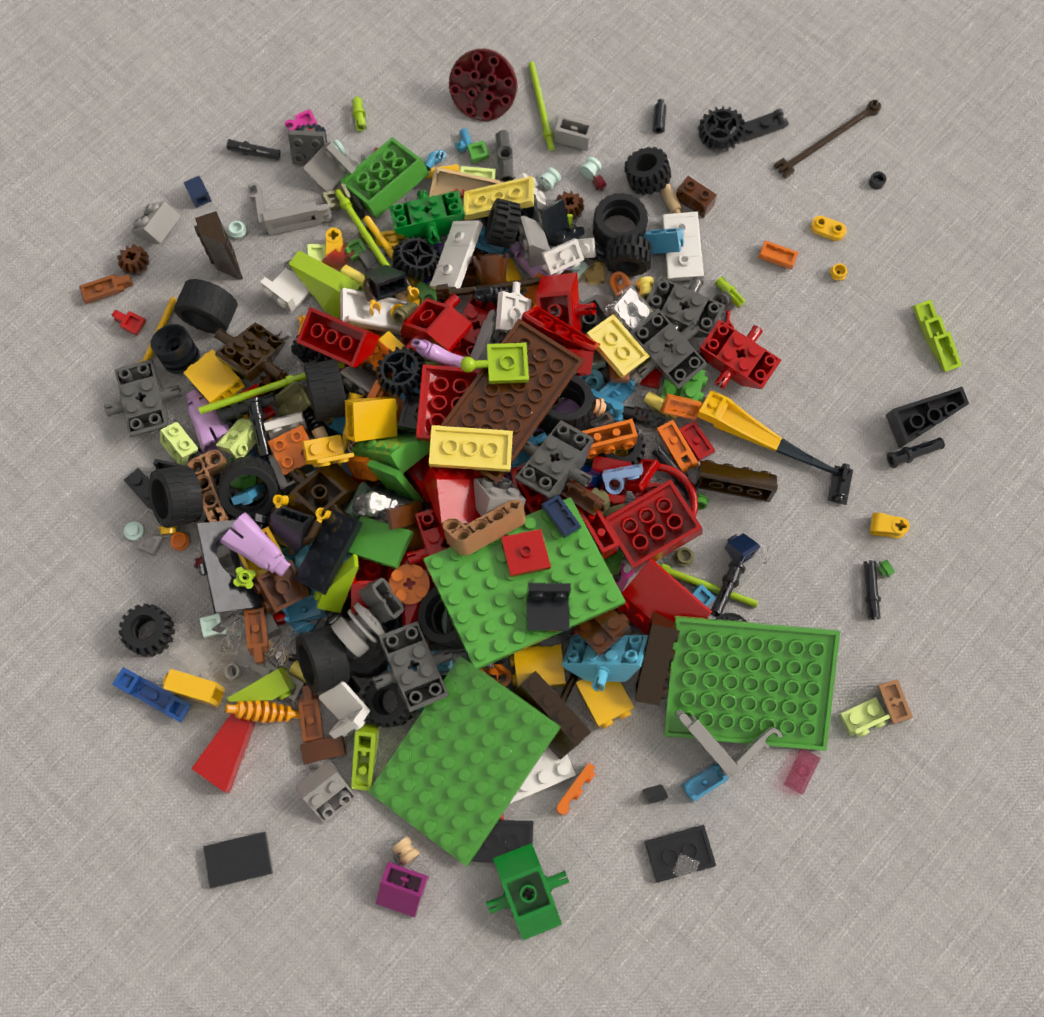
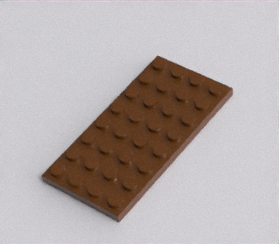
[430,319,584,485]

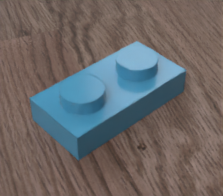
[231,482,265,506]

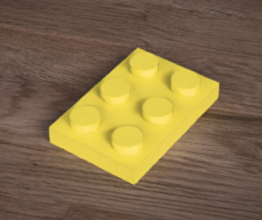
[586,314,650,379]

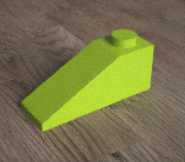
[314,554,358,613]
[227,666,296,702]
[351,723,380,791]

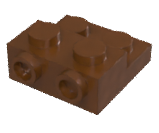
[253,560,310,615]
[573,609,630,657]

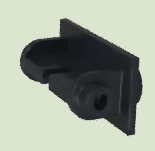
[827,463,853,505]

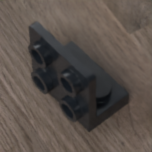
[540,199,585,246]
[526,583,571,631]

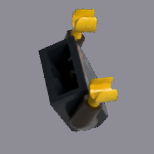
[363,265,419,316]
[268,495,331,555]

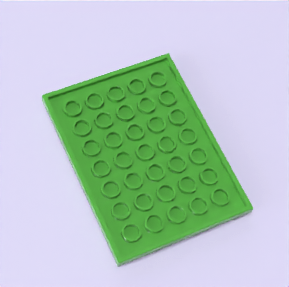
[424,497,626,670]
[663,616,840,751]
[369,656,561,867]

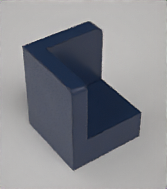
[184,175,212,208]

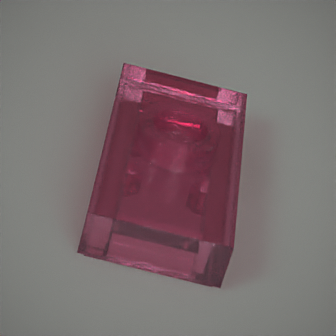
[783,749,821,795]

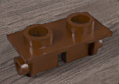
[561,479,605,516]

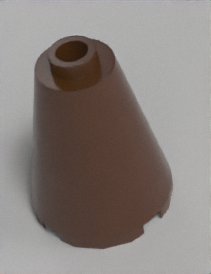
[472,253,508,285]

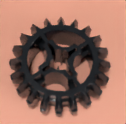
[698,106,746,153]
[392,235,441,282]
[376,345,427,398]

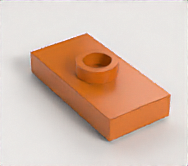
[758,240,799,270]
[660,393,703,421]

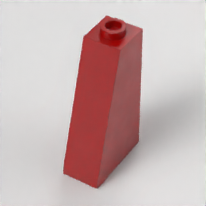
[191,713,256,793]

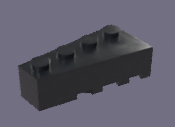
[886,386,969,449]

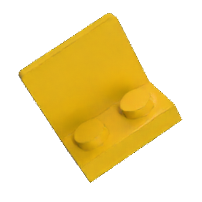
[302,434,354,467]

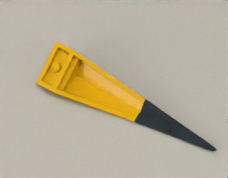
[697,390,840,476]

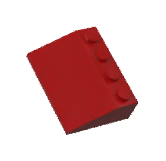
[416,364,481,442]
[423,466,507,526]
[605,479,703,573]
[616,558,712,635]

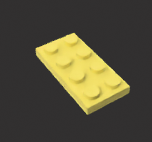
[463,176,534,221]
[429,425,513,472]

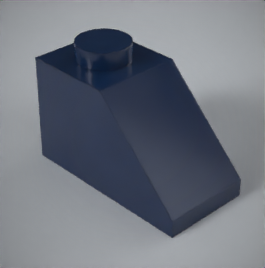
[725,533,760,564]

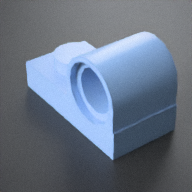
[602,463,643,494]

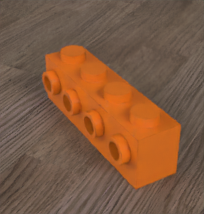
[582,419,638,459]

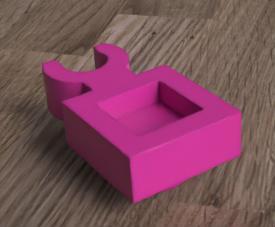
[284,109,318,131]

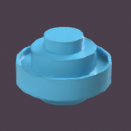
[579,369,604,392]

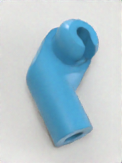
[455,128,472,152]
[425,150,446,171]
[287,621,315,638]

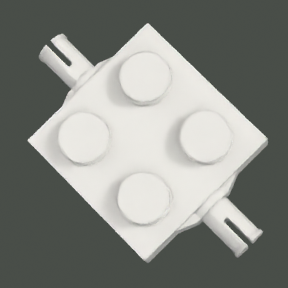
[496,282,532,333]

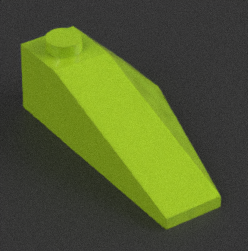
[288,250,360,319]

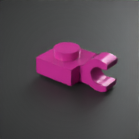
[615,563,634,593]

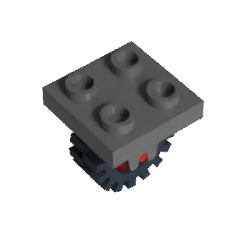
[288,123,327,165]

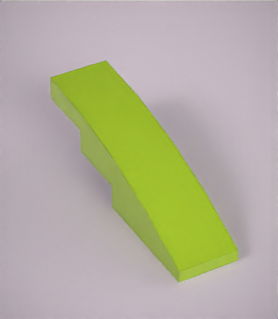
[912,299,962,372]

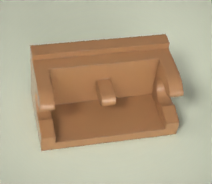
[877,679,913,725]

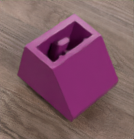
[375,862,430,918]

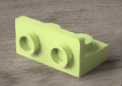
[216,418,256,459]
[160,422,198,466]
[839,697,891,737]

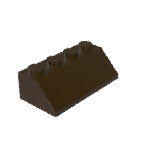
[194,211,243,280]
[695,460,778,502]
[635,612,680,706]
[513,671,591,760]

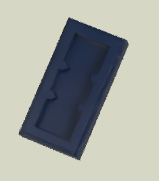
[541,494,581,539]

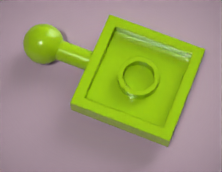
[460,343,529,384]

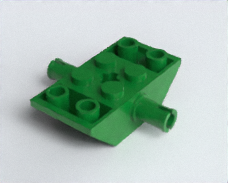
[389,190,465,244]
[486,843,570,940]

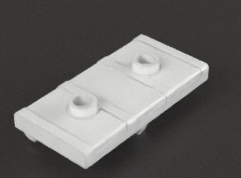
[662,212,704,281]
[429,221,483,290]
[340,288,410,335]

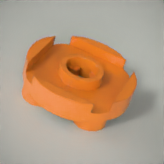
[389,564,430,605]

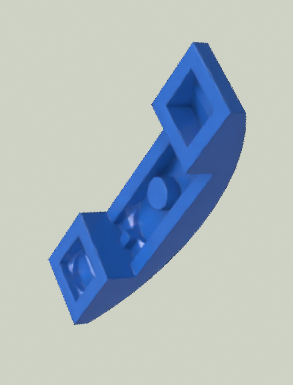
[112,667,192,723]

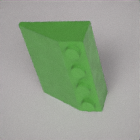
[340,137,429,219]
[351,432,430,474]

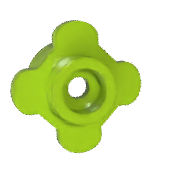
[233,567,256,589]

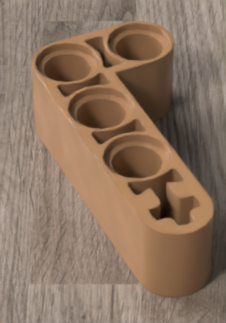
[188,450,230,522]
[443,499,526,556]

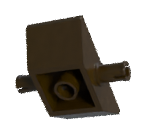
[214,322,286,382]
[284,463,360,524]

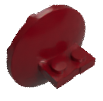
[449,48,517,121]

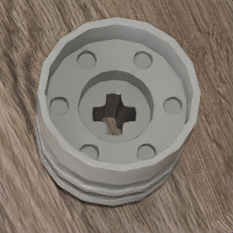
[331,602,386,657]

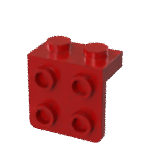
[587,456,632,506]

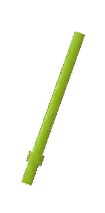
[528,62,555,151]
[335,189,391,267]
[198,372,306,414]
[657,563,758,608]

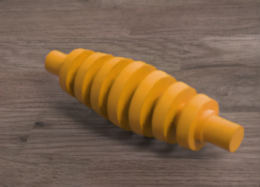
[225,700,300,723]

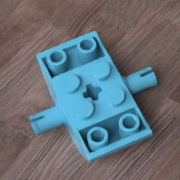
[562,635,648,691]

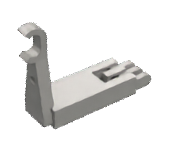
[248,182,333,236]
[470,310,506,370]
[675,710,782,776]

